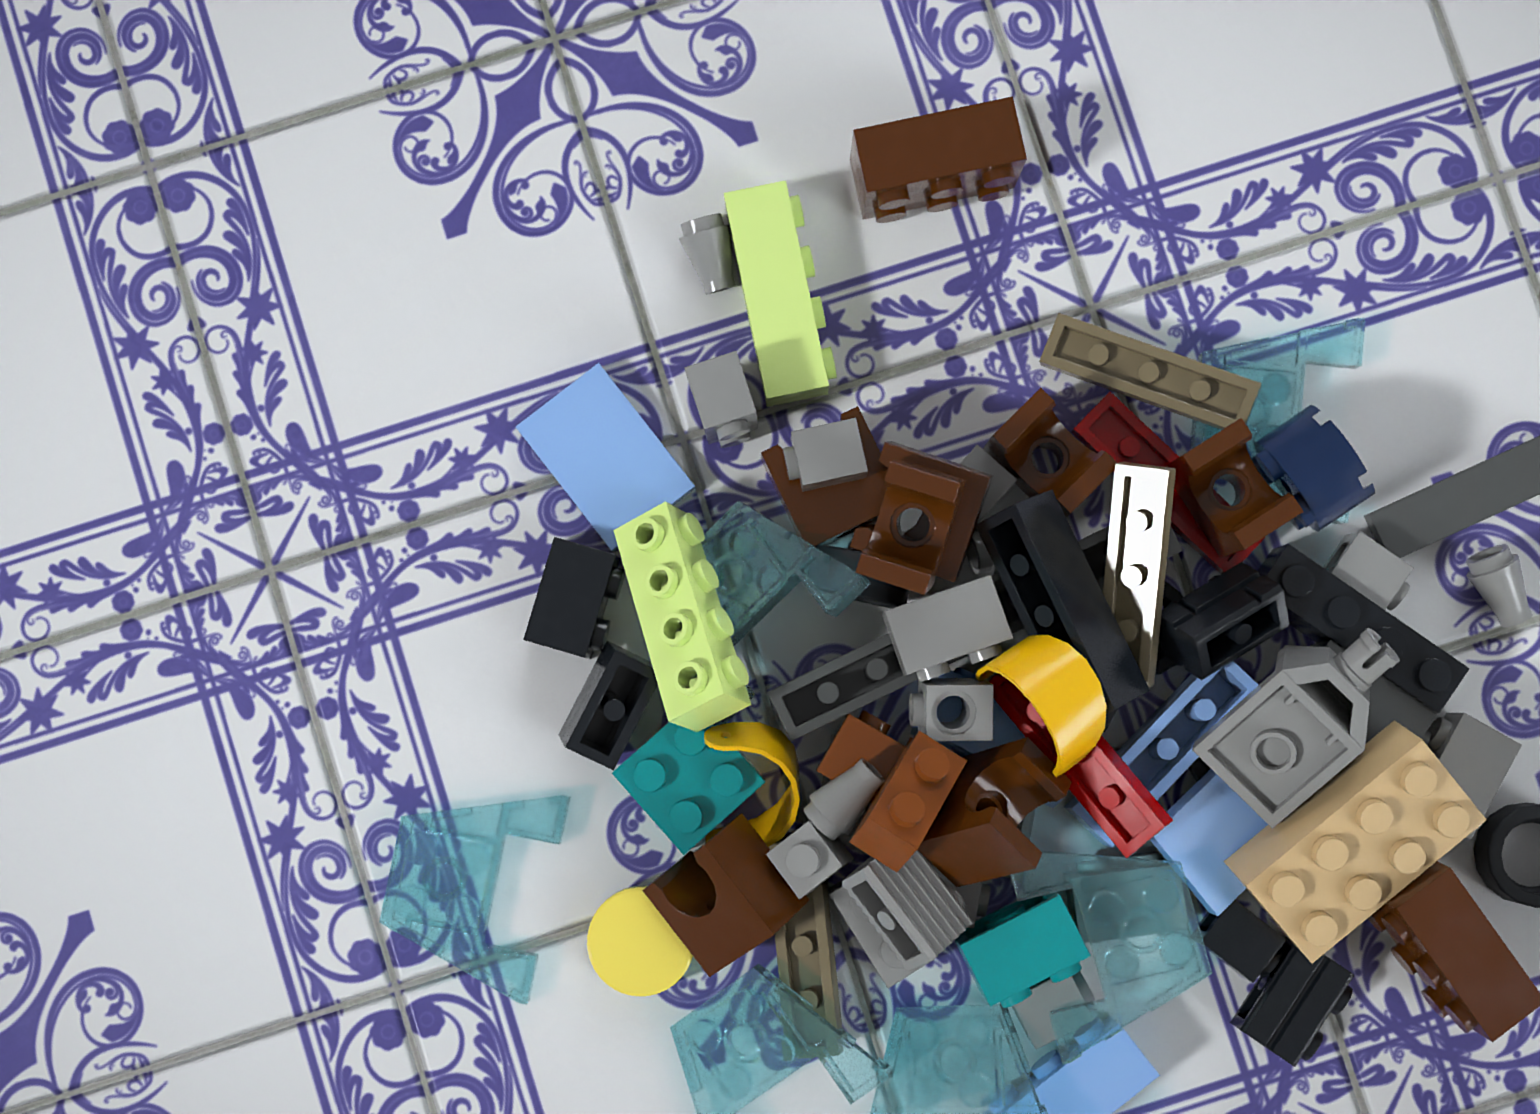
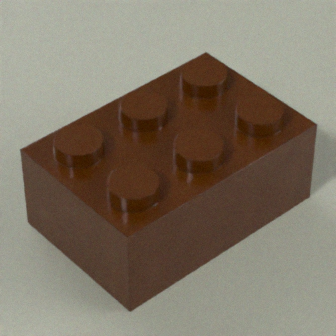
[850,96,1027,223]
[1367,861,1540,1042]

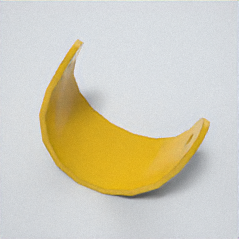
[975,634,1107,777]
[704,722,800,847]

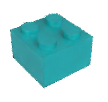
[612,722,766,855]
[954,885,1091,1008]

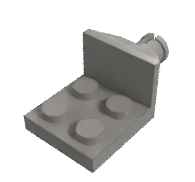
[1192,628,1400,829]

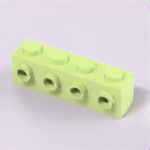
[613,501,752,732]

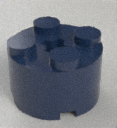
[1251,405,1375,532]

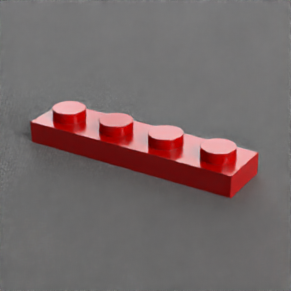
[1071,392,1265,574]
[988,673,1173,859]

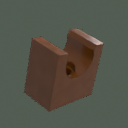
[983,388,1117,517]
[761,406,888,555]
[1165,418,1304,558]
[850,441,993,582]
[855,459,967,595]
[918,737,1072,887]
[642,813,809,977]

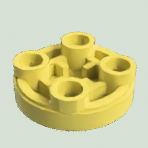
[587,886,693,996]

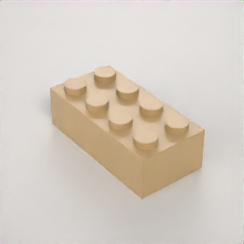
[1224,720,1487,964]

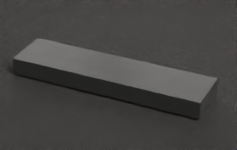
[1364,435,1540,558]

